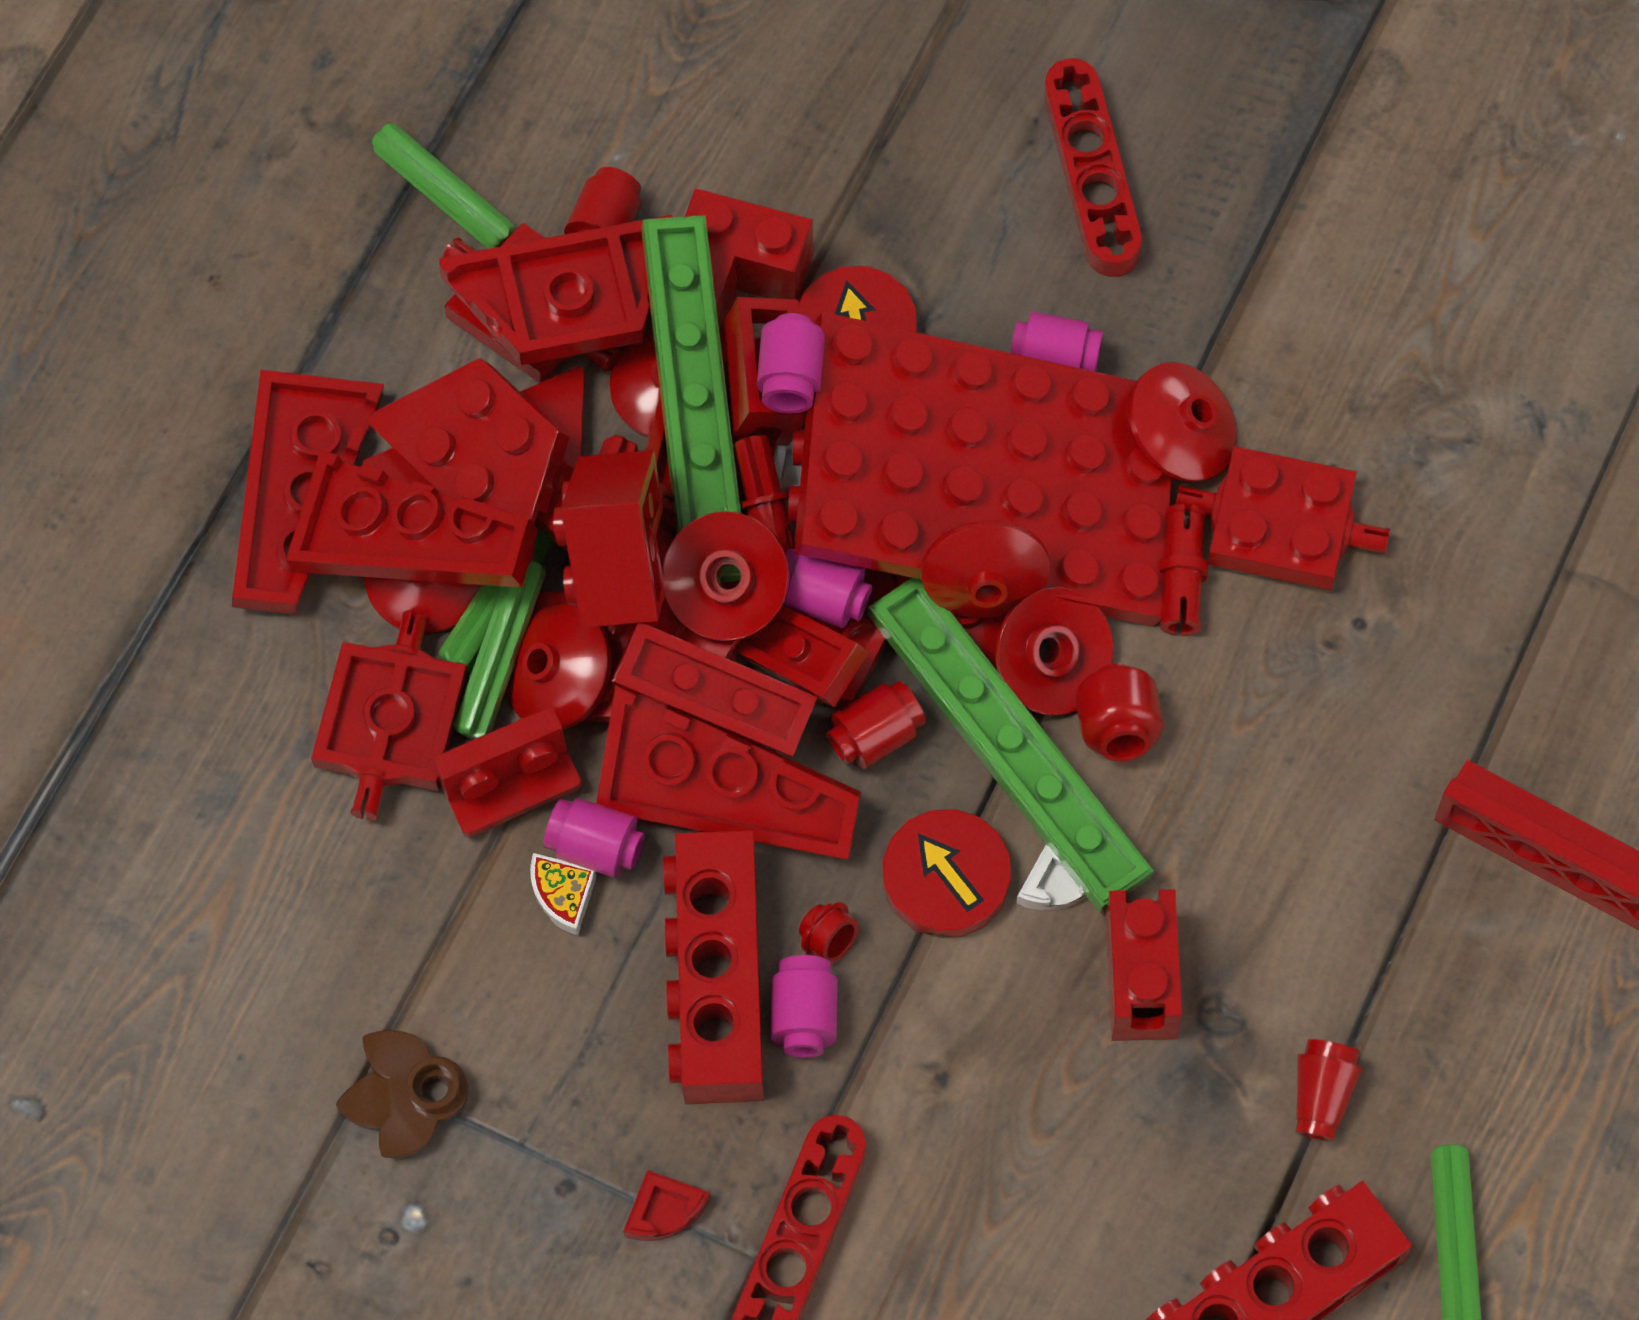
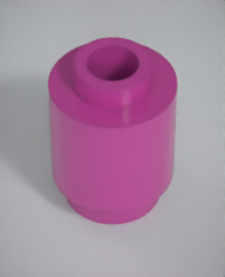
[1010,311,1104,372]
[757,313,825,414]
[785,548,872,628]
[544,797,645,878]
[771,955,838,1058]

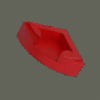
[623,1170,711,1241]

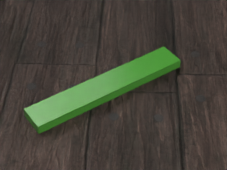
[641,215,741,582]
[867,578,1154,914]

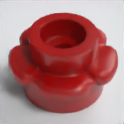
[799,902,859,963]

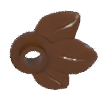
[336,1030,469,1158]

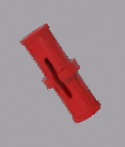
[1159,504,1208,636]

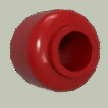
[1075,663,1164,762]

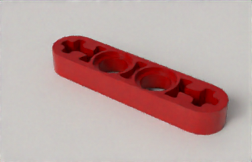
[1044,58,1142,277]
[732,1115,866,1320]

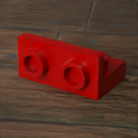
[433,706,582,838]

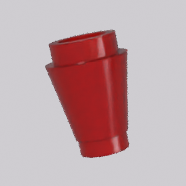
[1295,1039,1363,1142]

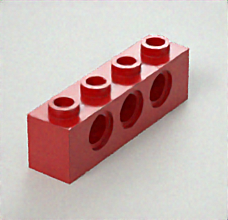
[663,830,764,1104]
[1146,1180,1413,1320]

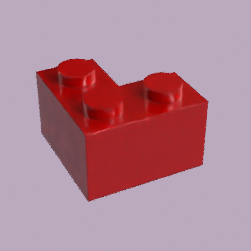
[685,188,814,327]
[553,450,665,628]

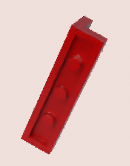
[1434,759,1639,930]

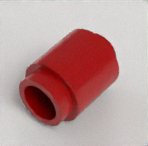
[564,167,642,234]
[826,680,926,770]

